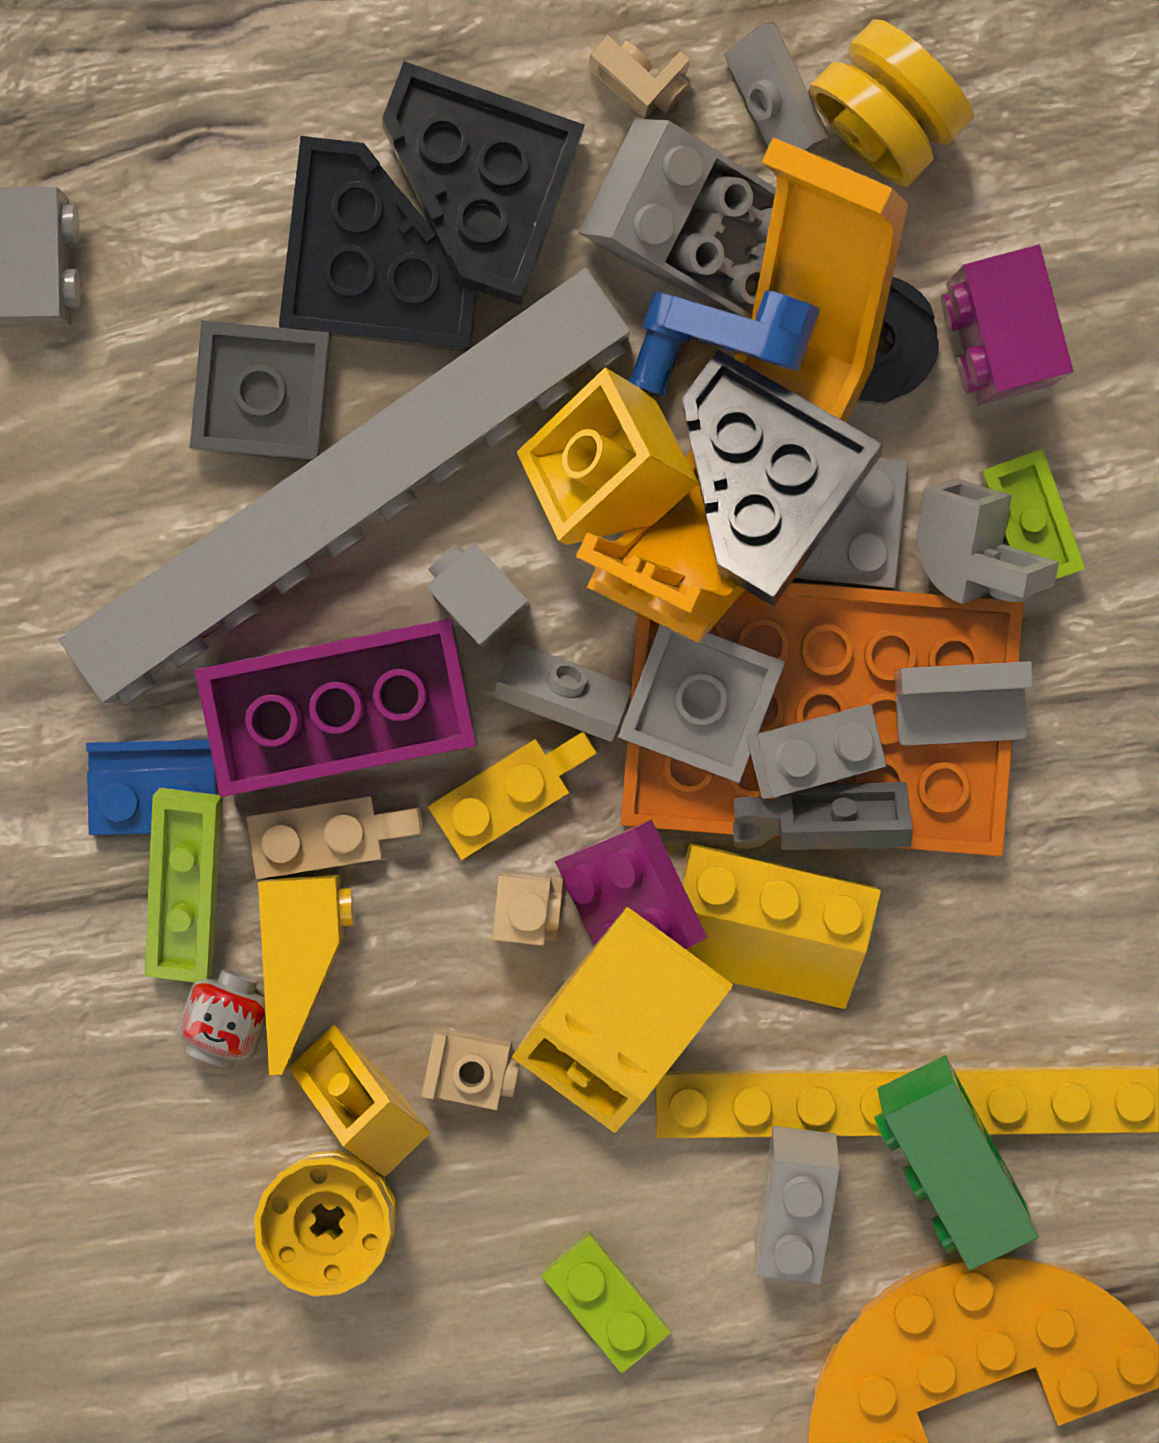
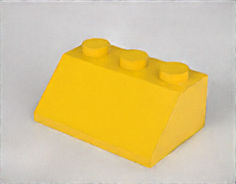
[680,842,881,1009]

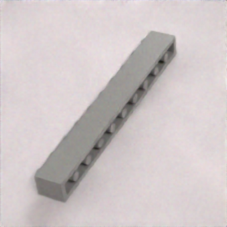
[58,268,630,706]

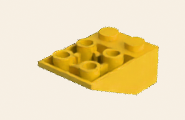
[511,907,733,1133]

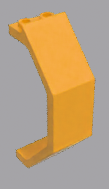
[576,137,908,643]

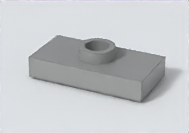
[724,21,830,152]
[492,641,632,742]

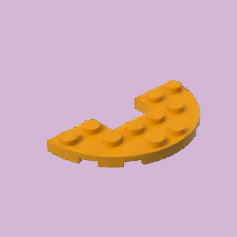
[806,1254,1159,1443]

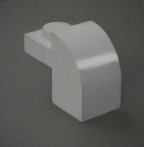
[917,478,1059,604]

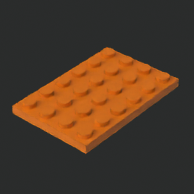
[620,583,1024,857]

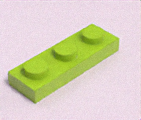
[144,788,222,983]

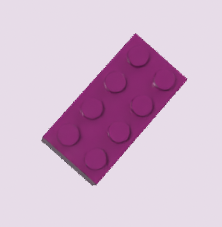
[195,618,478,797]

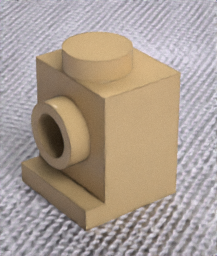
[492,871,563,945]
[421,1026,520,1110]

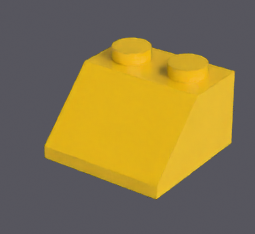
[517,367,699,545]

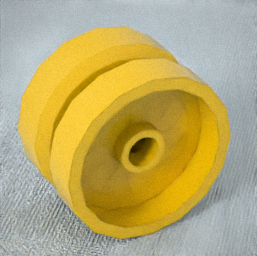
[808,19,974,187]

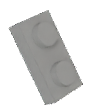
[746,704,887,799]

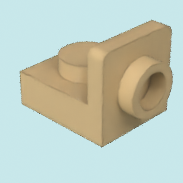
[589,35,690,119]

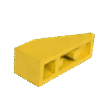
[258,874,354,1076]

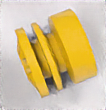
[254,1150,398,1296]

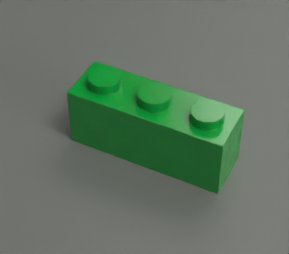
[874,1055,1039,1271]

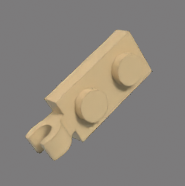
[246,795,425,880]

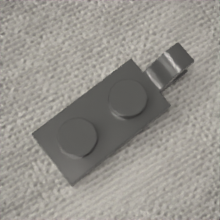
[733,782,913,850]

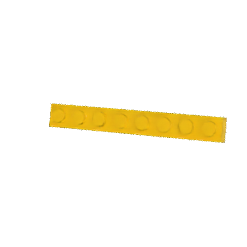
[655,1066,1159,1138]

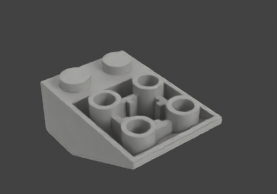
[578,118,776,319]

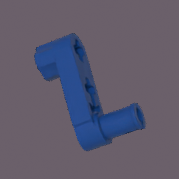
[628,291,820,397]

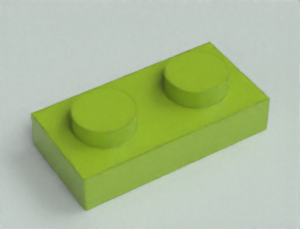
[979,449,1086,579]
[541,1231,671,1374]

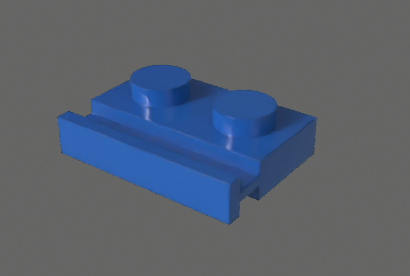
[86,739,218,835]

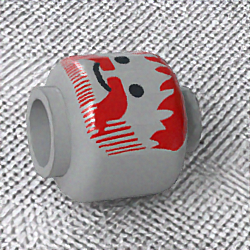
[177,969,266,1069]

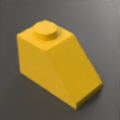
[289,1024,431,1177]

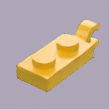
[428,731,597,860]

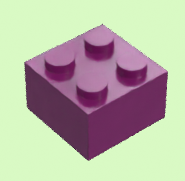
[941,244,1074,406]

